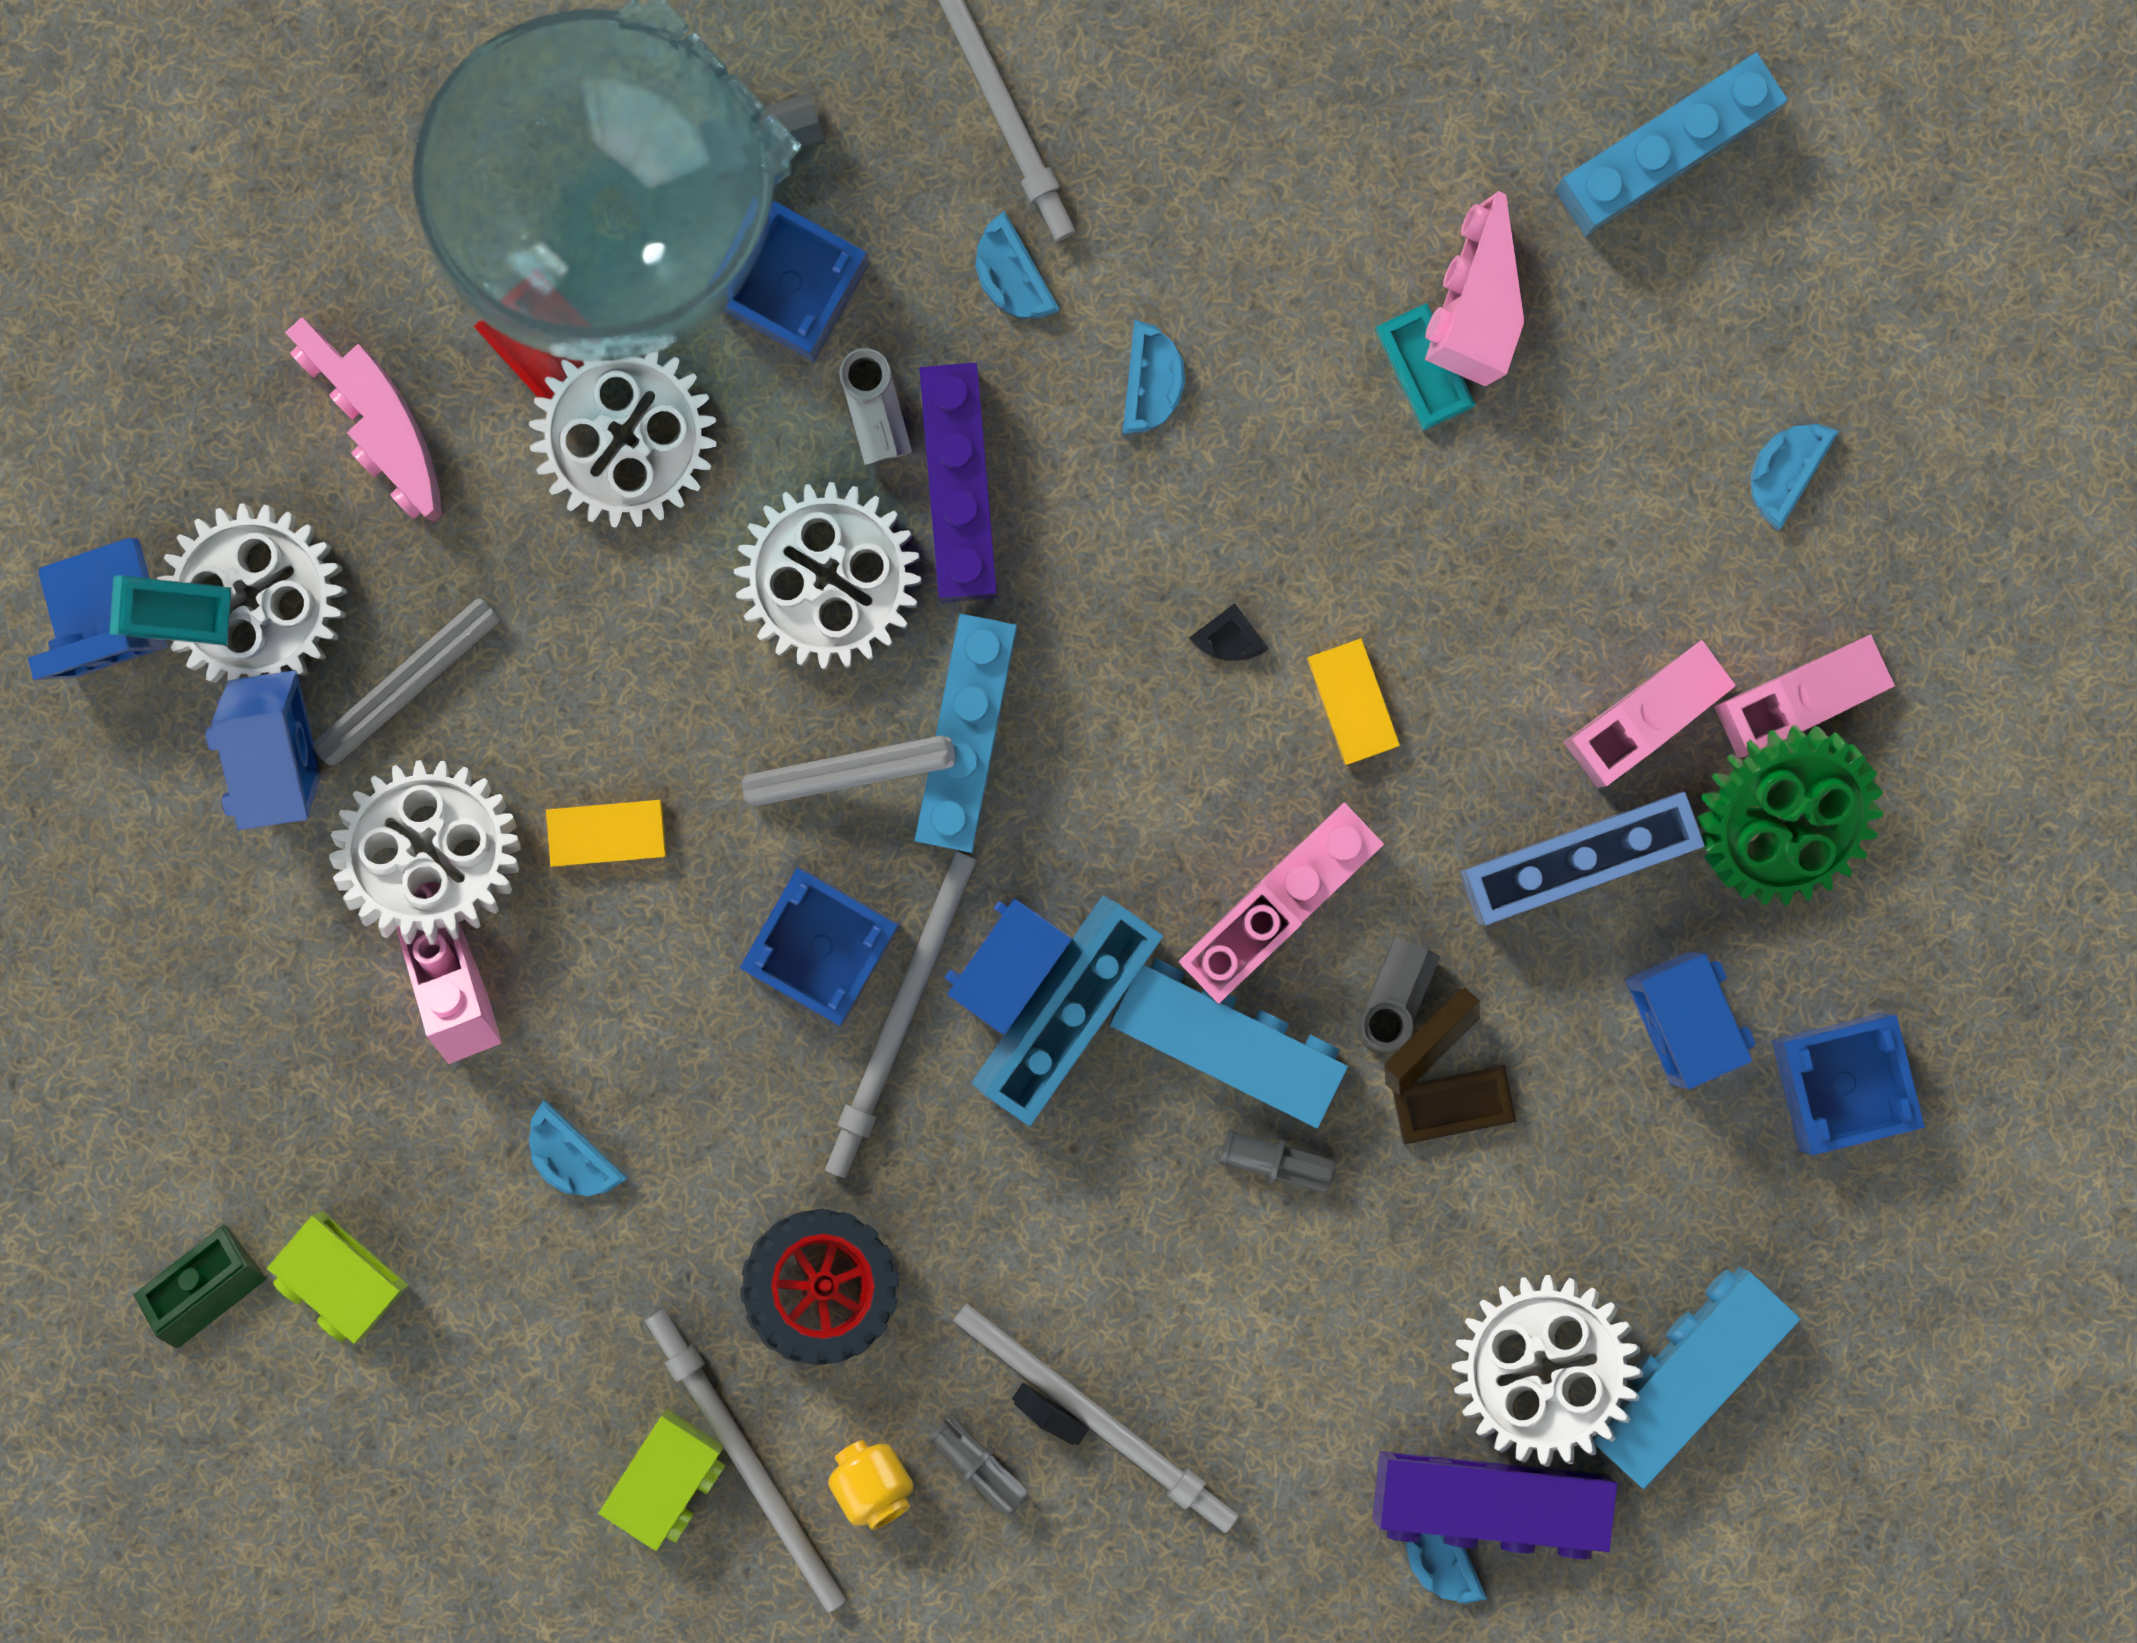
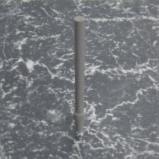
[939,0,1076,242]
[825,851,977,1179]
[953,1303,1239,1533]
[644,1308,847,1613]

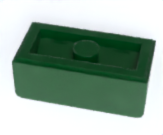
[133,1224,266,1348]

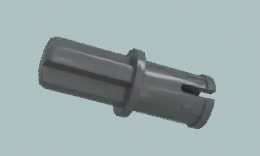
[1219,1129,1336,1193]
[926,1413,1029,1516]

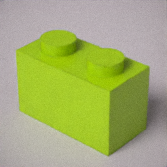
[267,1211,409,1344]
[598,1409,726,1551]

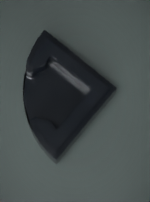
[1188,603,1269,661]
[1012,1383,1089,1445]

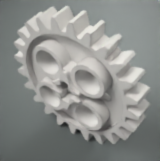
[529,340,716,527]
[734,482,922,670]
[157,503,347,683]
[329,760,521,945]
[1452,1275,1643,1466]

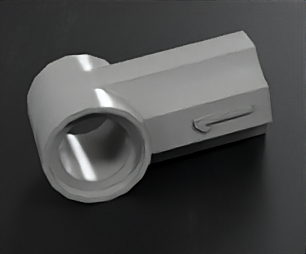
[839,348,913,466]

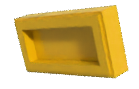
[1306,638,1400,766]
[546,800,667,867]

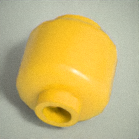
[828,1440,913,1531]

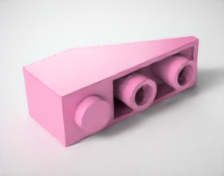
[1425,191,1524,387]
[1714,634,1895,758]
[1563,640,1736,788]
[396,882,502,1064]

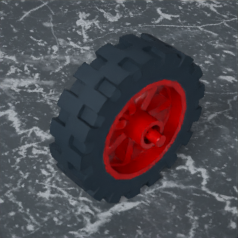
[740,1209,899,1365]

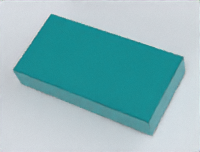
[1374,303,1476,432]
[109,575,231,646]

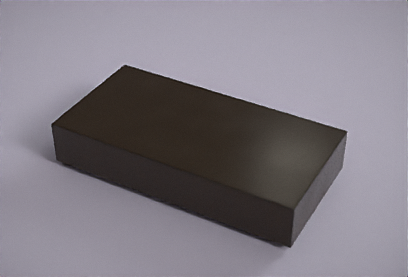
[1384,988,1480,1097]
[1392,1065,1517,1145]

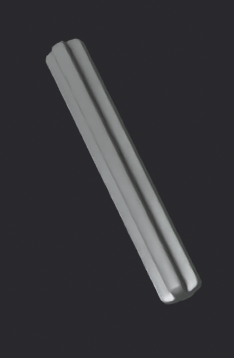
[312,598,500,766]
[741,736,956,806]

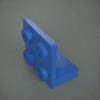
[28,538,168,680]

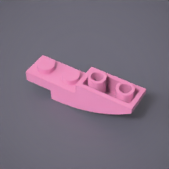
[285,317,443,522]
[1178,802,1384,1004]

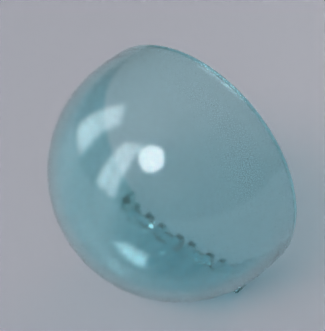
[413,0,801,362]

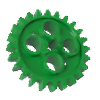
[1697,725,1884,906]

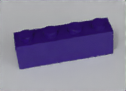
[919,362,997,603]
[1372,1451,1617,1559]

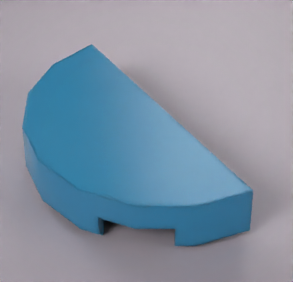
[975,210,1060,319]
[1123,320,1186,435]
[1750,424,1839,531]
[529,1099,629,1196]
[1405,1534,1487,1604]

